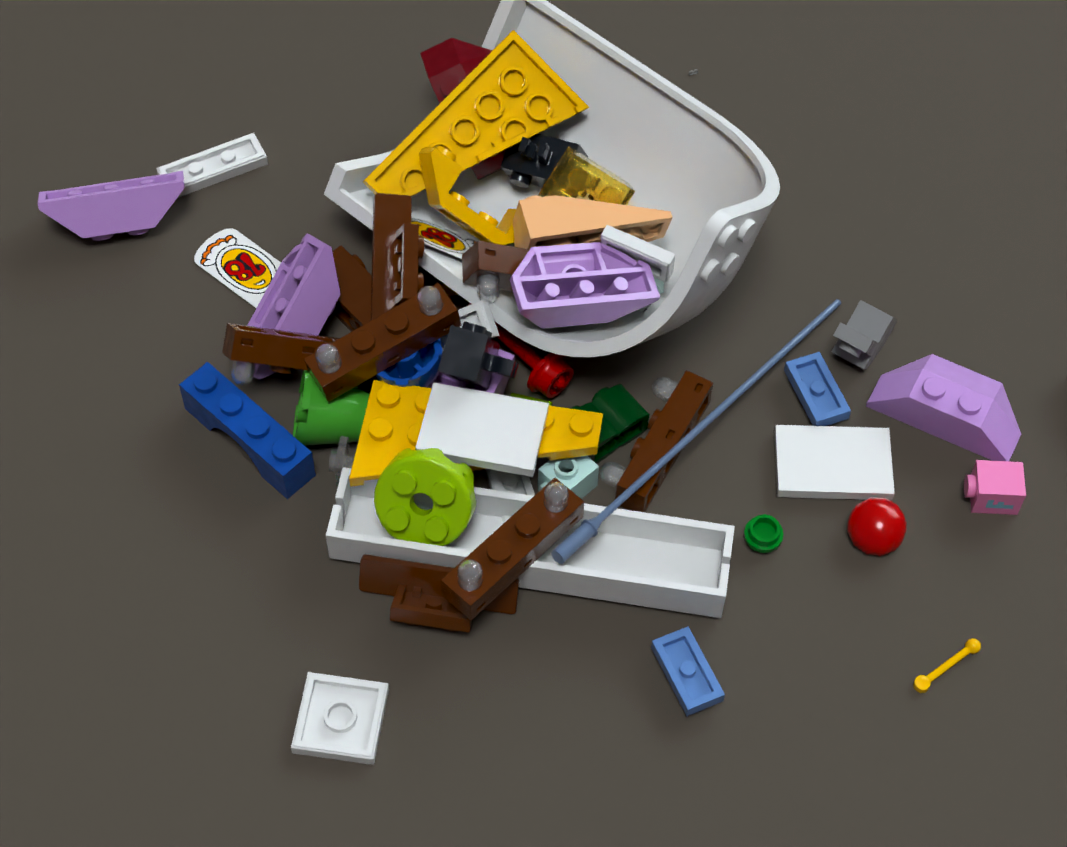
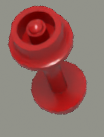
[467,303,574,398]

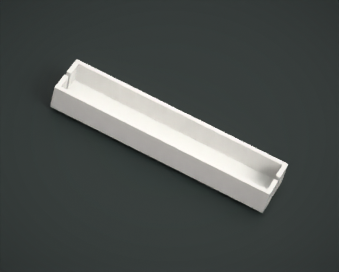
[326,467,735,618]

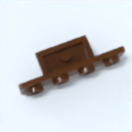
[370,193,424,321]
[359,554,520,633]

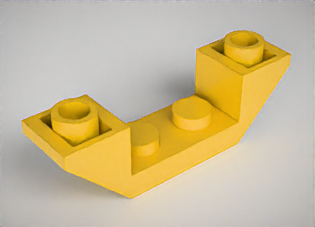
[419,145,516,245]

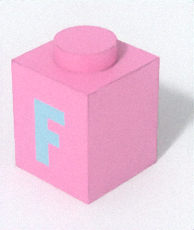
[964,460,1026,515]

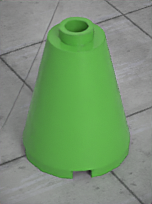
[293,370,370,446]

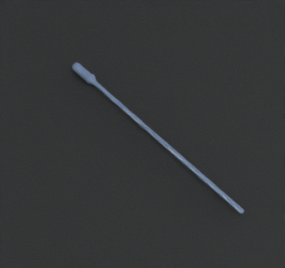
[551,299,841,564]

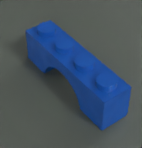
[179,362,316,500]

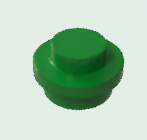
[744,514,784,553]

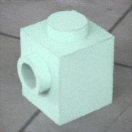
[538,456,599,499]

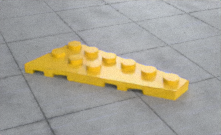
[363,30,589,197]
[349,380,603,487]

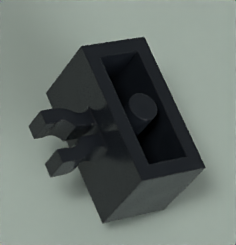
[501,134,588,196]
[438,322,519,389]

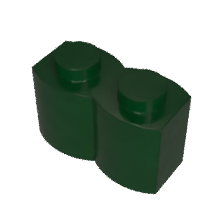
[570,384,650,464]

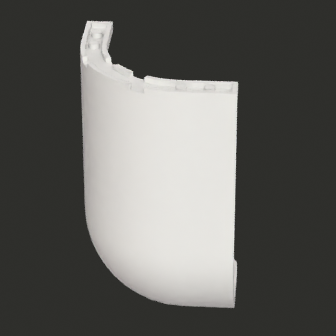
[324,0,780,357]

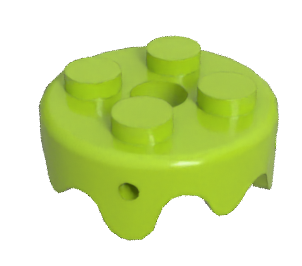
[374,448,477,546]

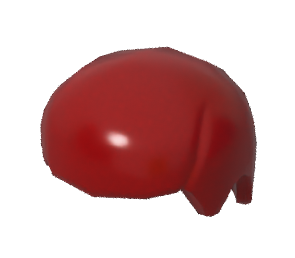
[847,497,907,556]

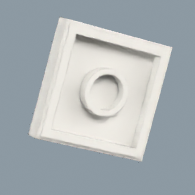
[291,672,389,765]

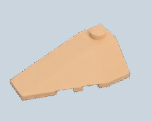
[513,195,673,250]

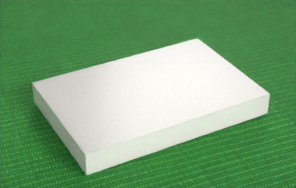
[415,382,549,477]
[774,425,895,500]

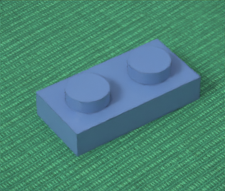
[784,352,851,426]
[651,626,725,716]

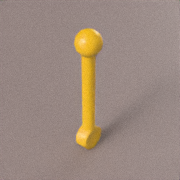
[913,638,981,693]

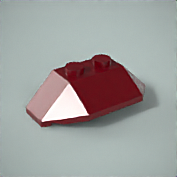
[420,38,507,180]

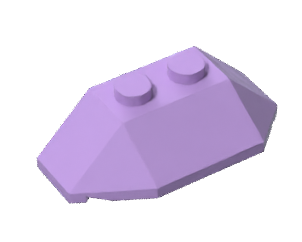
[38,171,185,241]
[236,233,341,379]
[509,242,660,329]
[866,354,1021,461]

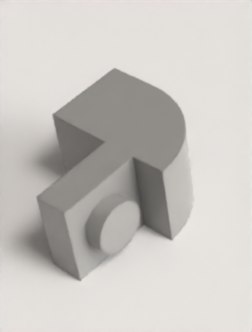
[832,300,898,369]

